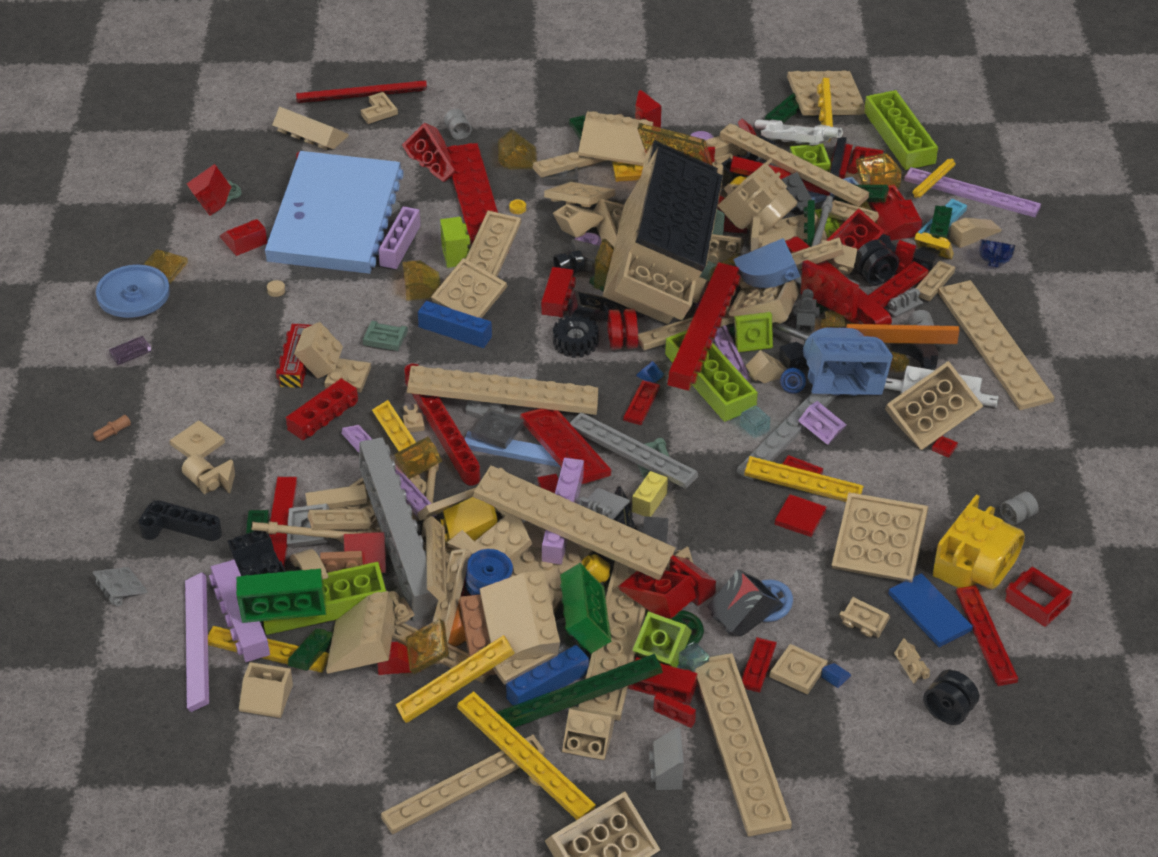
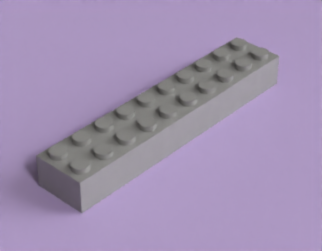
[359,437,438,621]

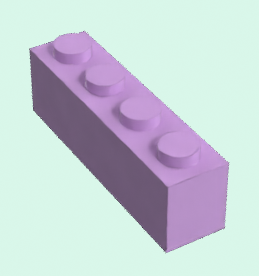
[379,206,421,269]

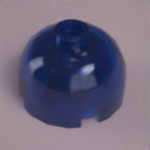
[979,239,1016,267]

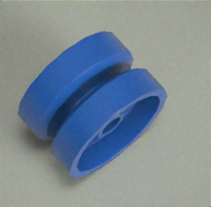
[465,549,513,596]

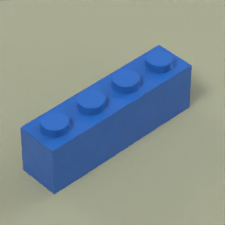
[418,301,492,348]
[506,645,589,706]

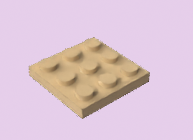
[544,182,615,207]
[431,258,507,318]

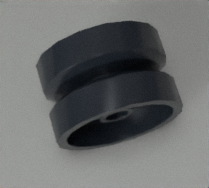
[854,239,899,286]
[923,669,980,726]

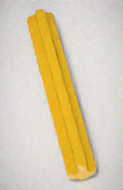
[912,158,956,198]

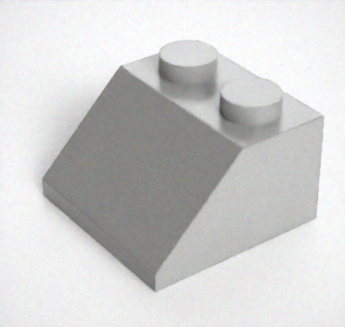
[649,727,684,790]

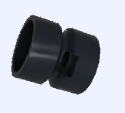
[553,248,585,273]

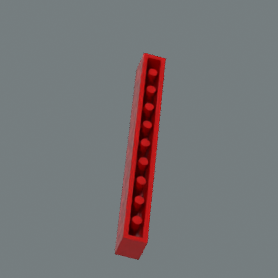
[667,262,741,391]

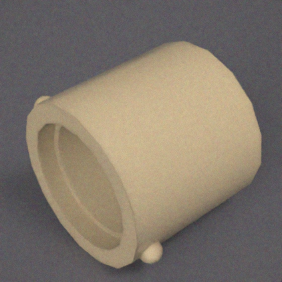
[182,454,214,488]

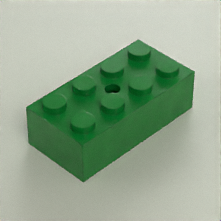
[560,563,612,654]
[236,568,326,623]

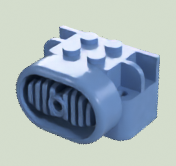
[803,328,893,396]

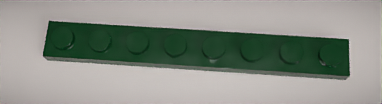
[497,654,663,728]

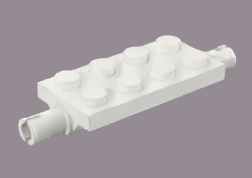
[755,119,843,145]
[884,366,998,415]

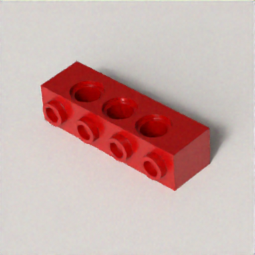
[286,378,358,441]

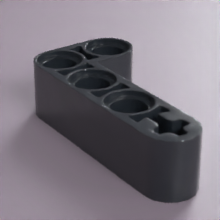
[139,500,222,541]

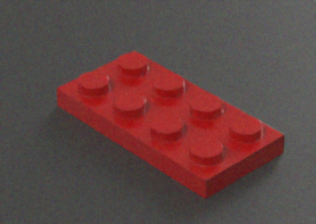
[801,260,859,320]

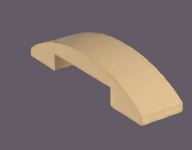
[290,549,328,579]

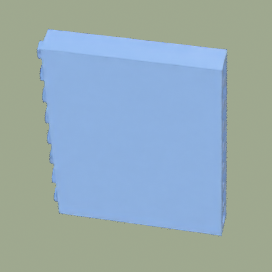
[265,151,404,274]

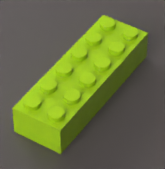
[864,90,938,170]
[665,330,758,422]
[263,562,386,635]

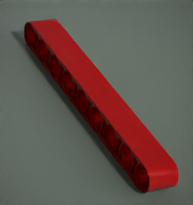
[785,236,892,325]
[404,363,481,486]

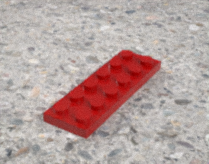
[520,408,612,484]

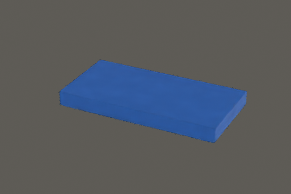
[888,573,973,647]

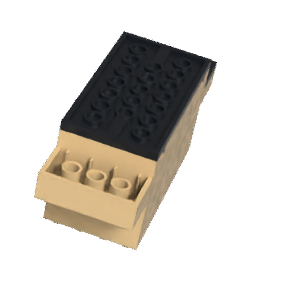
[603,140,723,325]

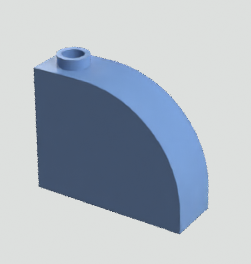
[733,238,800,288]

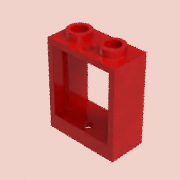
[1005,566,1073,627]

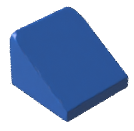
[636,361,665,383]
[821,663,851,688]

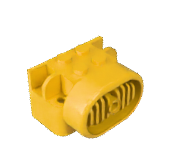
[933,495,1025,590]

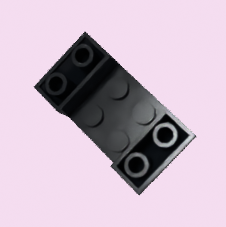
[227,530,286,576]

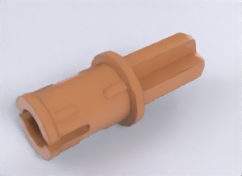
[93,415,131,442]

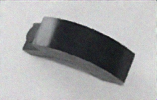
[890,343,938,370]

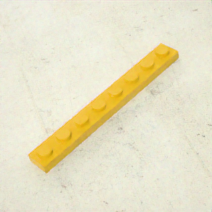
[457,691,596,820]

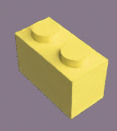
[632,471,668,517]

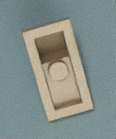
[198,460,235,494]

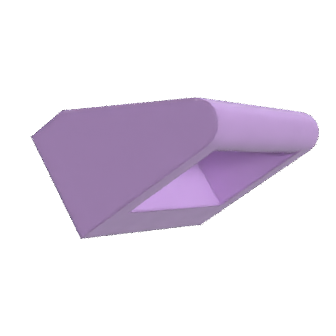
[798,401,847,445]

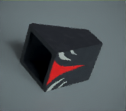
[707,569,783,637]

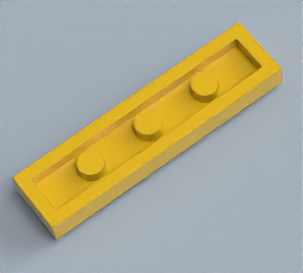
[817,78,833,142]
[372,400,422,462]

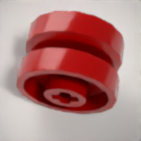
[607,308,638,350]

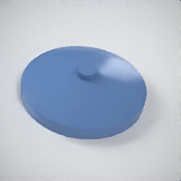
[96,265,170,318]

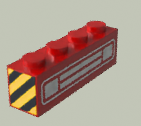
[276,323,311,388]

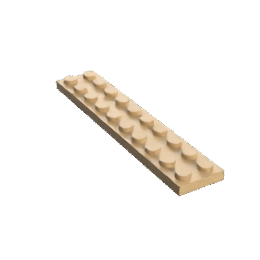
[938,280,1054,410]
[407,366,598,415]
[473,466,676,580]
[579,561,646,721]
[691,653,792,836]

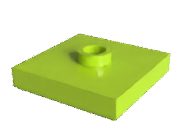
[734,312,773,352]

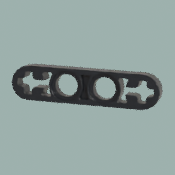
[830,137,847,177]

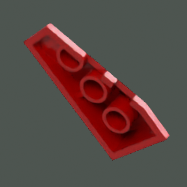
[402,122,456,182]

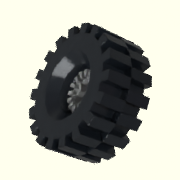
[553,314,599,358]

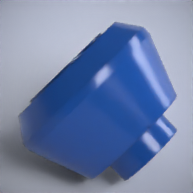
[780,368,806,394]

